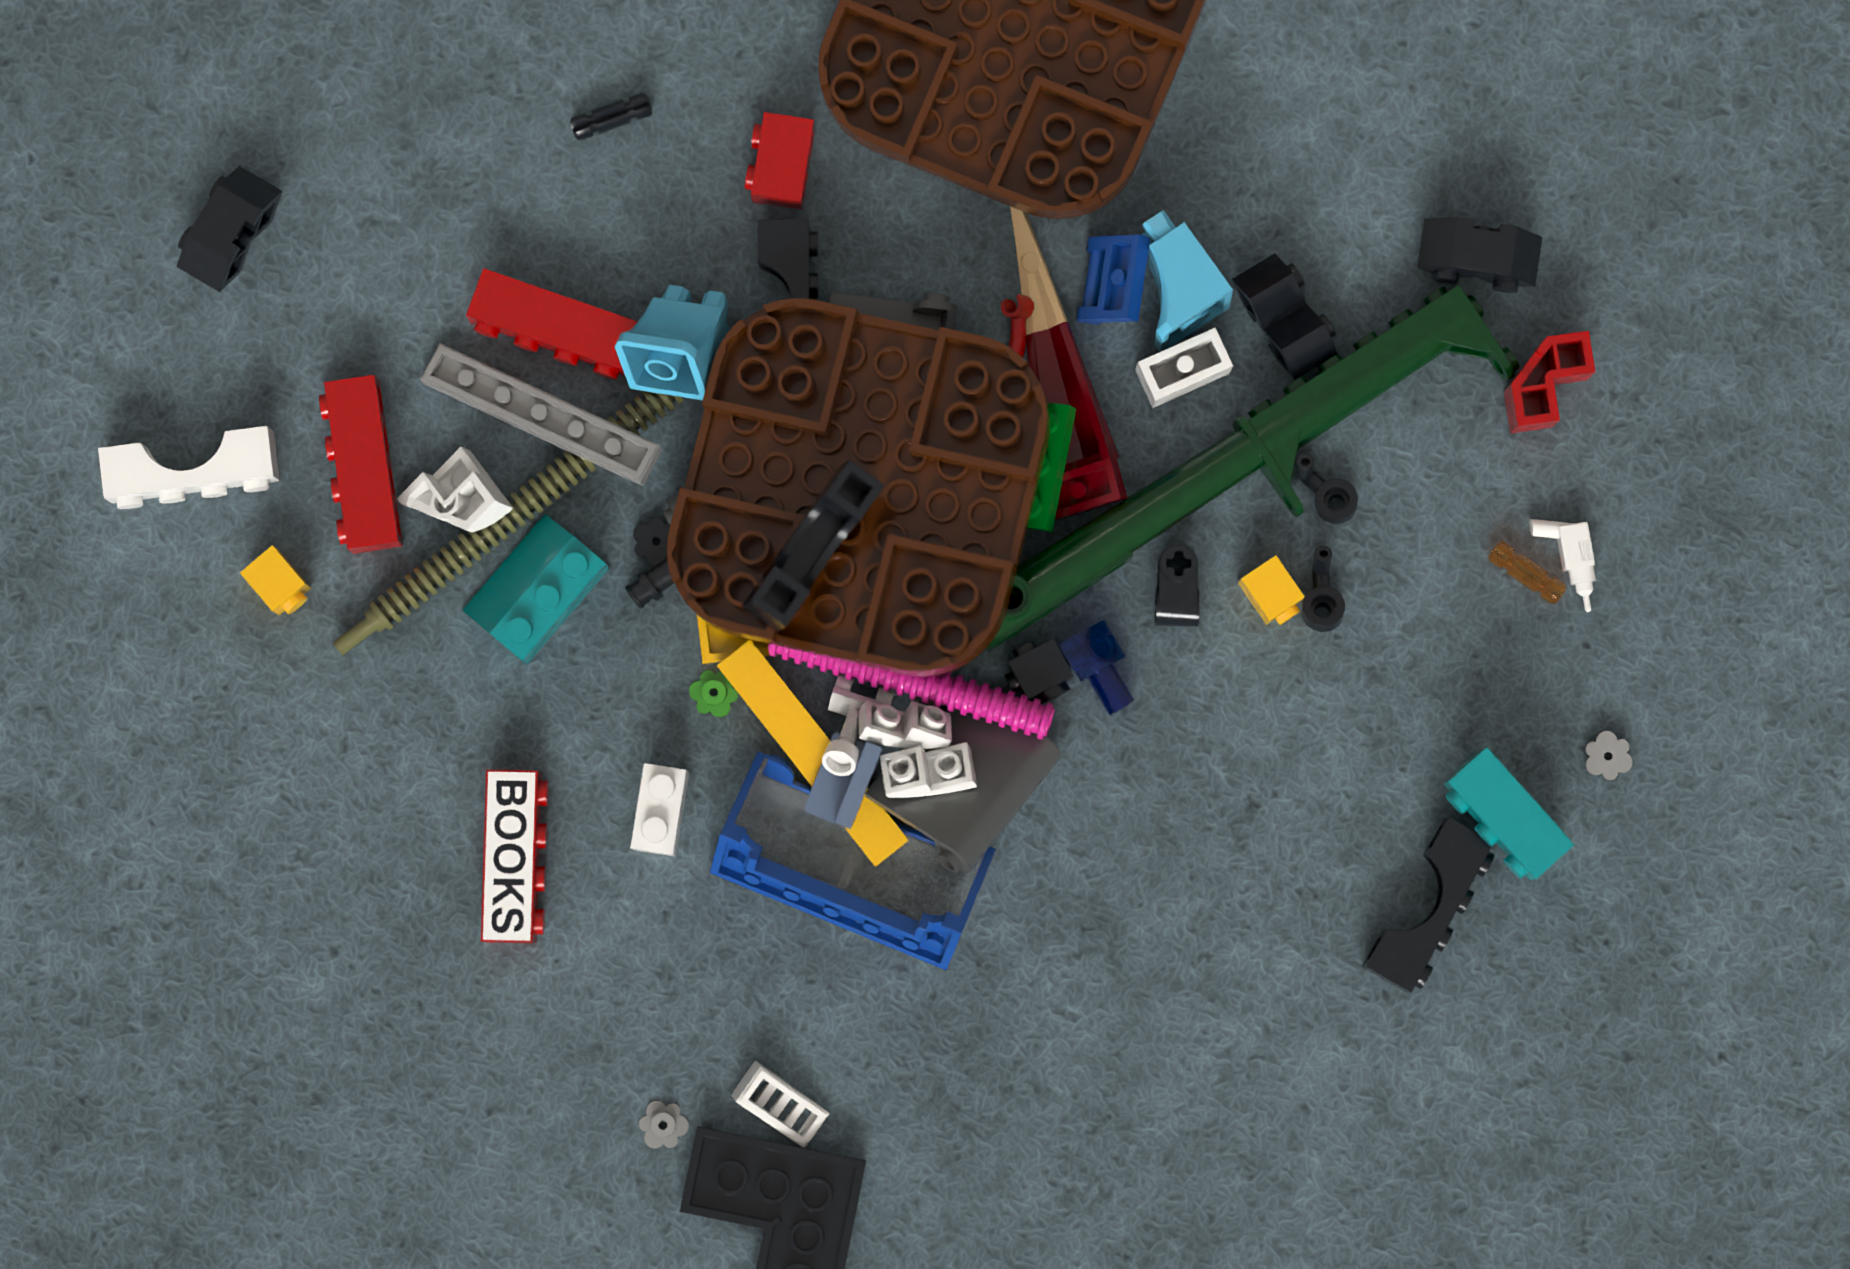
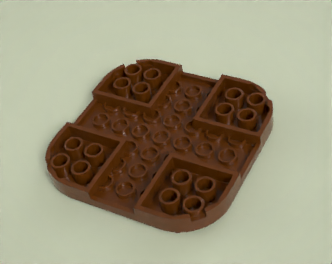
[818,0,1205,219]
[667,298,1050,676]

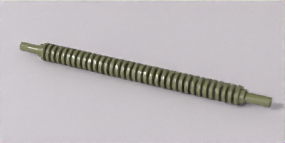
[333,391,684,656]

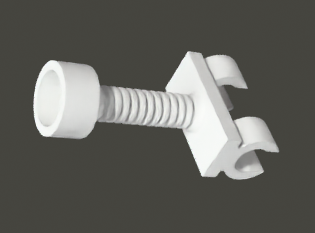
[822,674,895,776]

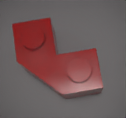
[1504,331,1596,434]

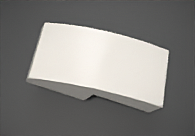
[859,699,952,749]
[880,742,977,798]

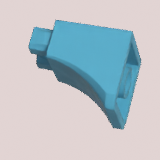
[1141,210,1233,352]
[614,285,730,400]

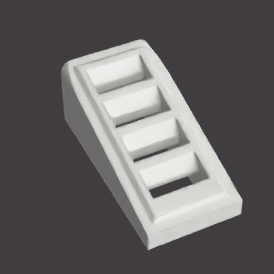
[731,1061,829,1148]

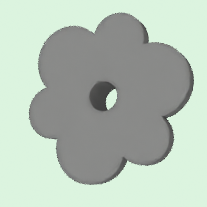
[1585,731,1633,781]
[639,1101,689,1148]

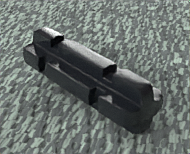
[570,93,652,141]

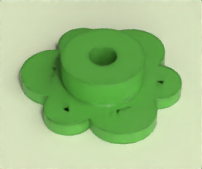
[689,670,738,717]

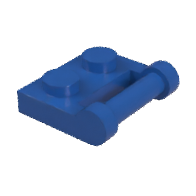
[1076,234,1150,325]

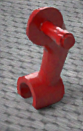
[1001,294,1034,358]

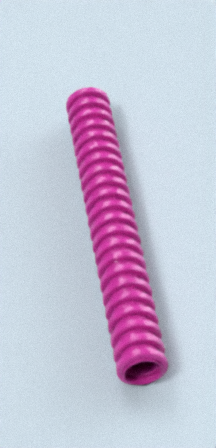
[768,644,1055,740]

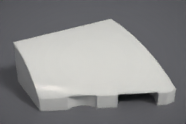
[397,447,513,532]

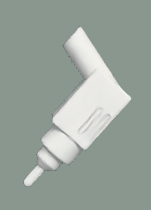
[1529,519,1596,612]

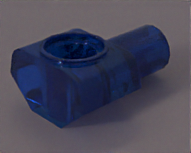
[1059,620,1135,715]

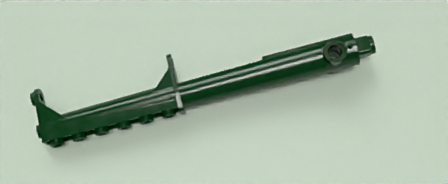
[986,285,1520,653]

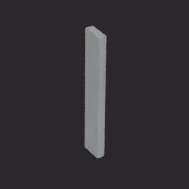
[420,343,663,486]

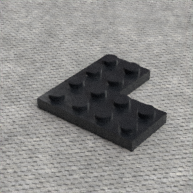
[680,1126,866,1269]

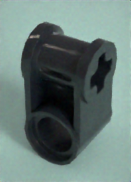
[1155,544,1199,627]

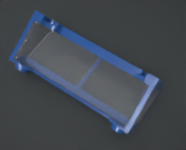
[710,751,996,970]

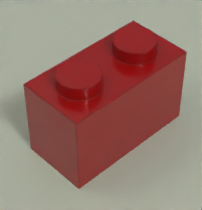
[745,112,815,210]

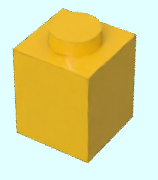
[240,545,311,615]
[1238,555,1305,625]

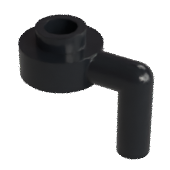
[1297,453,1358,524]
[1301,546,1345,632]

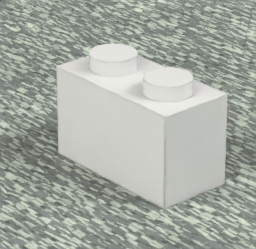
[1135,328,1233,408]
[630,763,689,857]

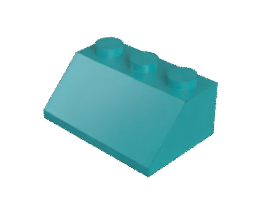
[462,514,610,665]
[1443,747,1575,880]

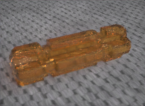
[1488,541,1567,604]

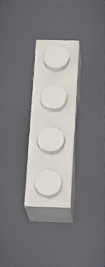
[98,426,280,509]

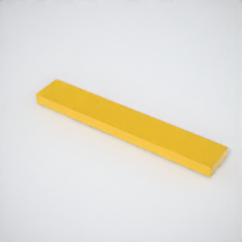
[717,640,909,867]

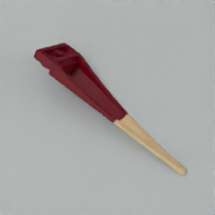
[1010,206,1127,522]

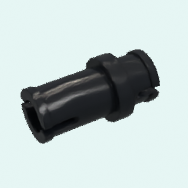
[625,558,674,609]

